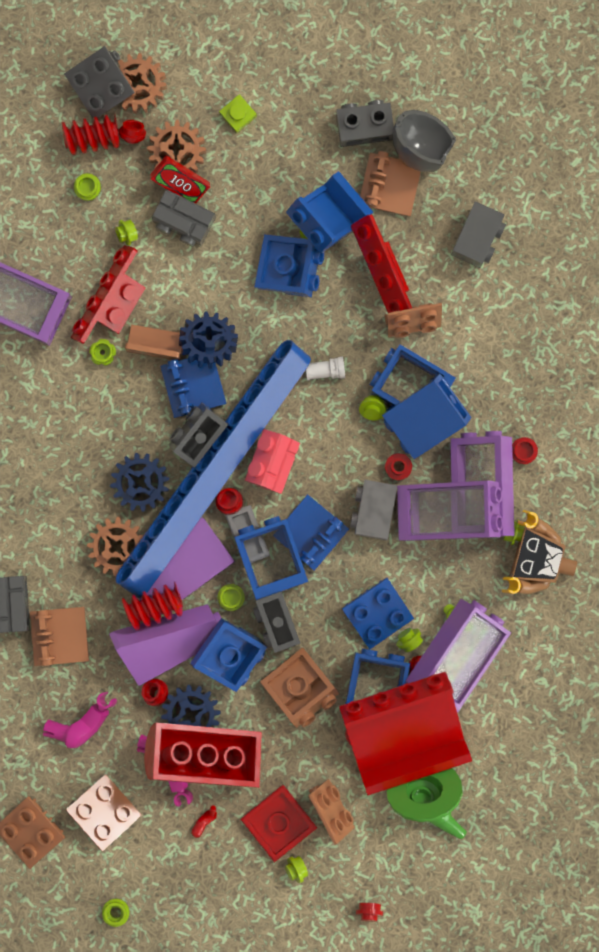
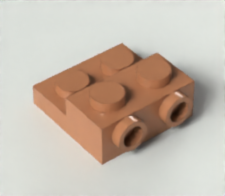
[260,647,340,728]

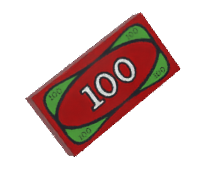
[150,155,210,204]

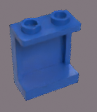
[286,171,373,254]
[382,373,472,459]

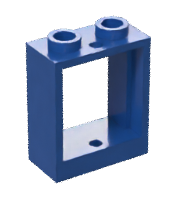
[369,344,456,406]
[234,516,308,600]
[345,648,410,704]

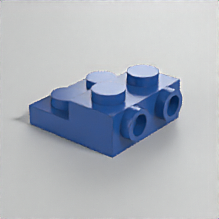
[254,234,324,298]
[190,618,267,692]

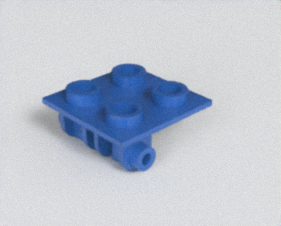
[160,358,227,418]
[273,494,349,571]
[342,577,414,650]

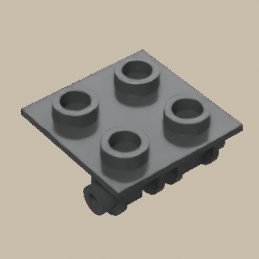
[64,46,135,118]

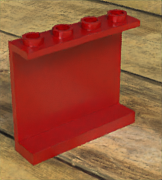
[339,671,472,796]

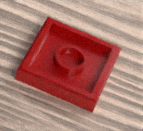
[240,784,317,863]

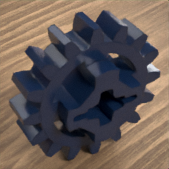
[178,311,238,369]
[110,453,170,512]
[161,684,221,727]

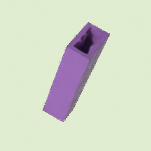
[139,517,235,615]
[109,604,221,686]

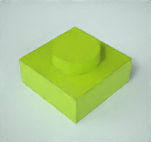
[219,94,257,133]

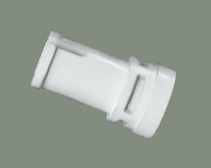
[306,357,345,380]

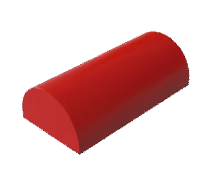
[144,722,262,788]

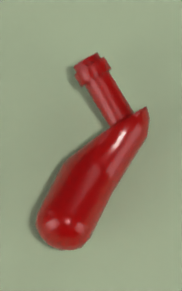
[191,805,217,838]

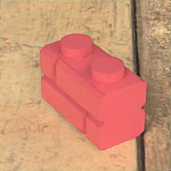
[245,429,300,494]

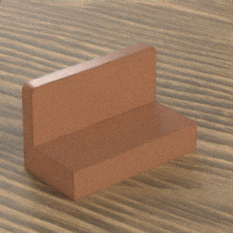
[125,324,182,361]

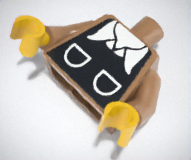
[502,510,577,594]

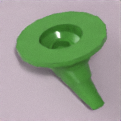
[387,768,467,839]

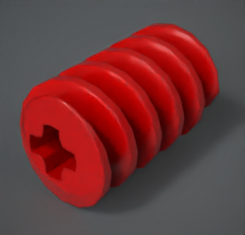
[61,115,120,155]
[122,581,183,630]

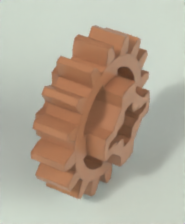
[118,53,167,114]
[147,120,206,173]
[87,517,144,576]

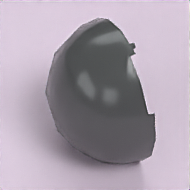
[393,110,456,172]

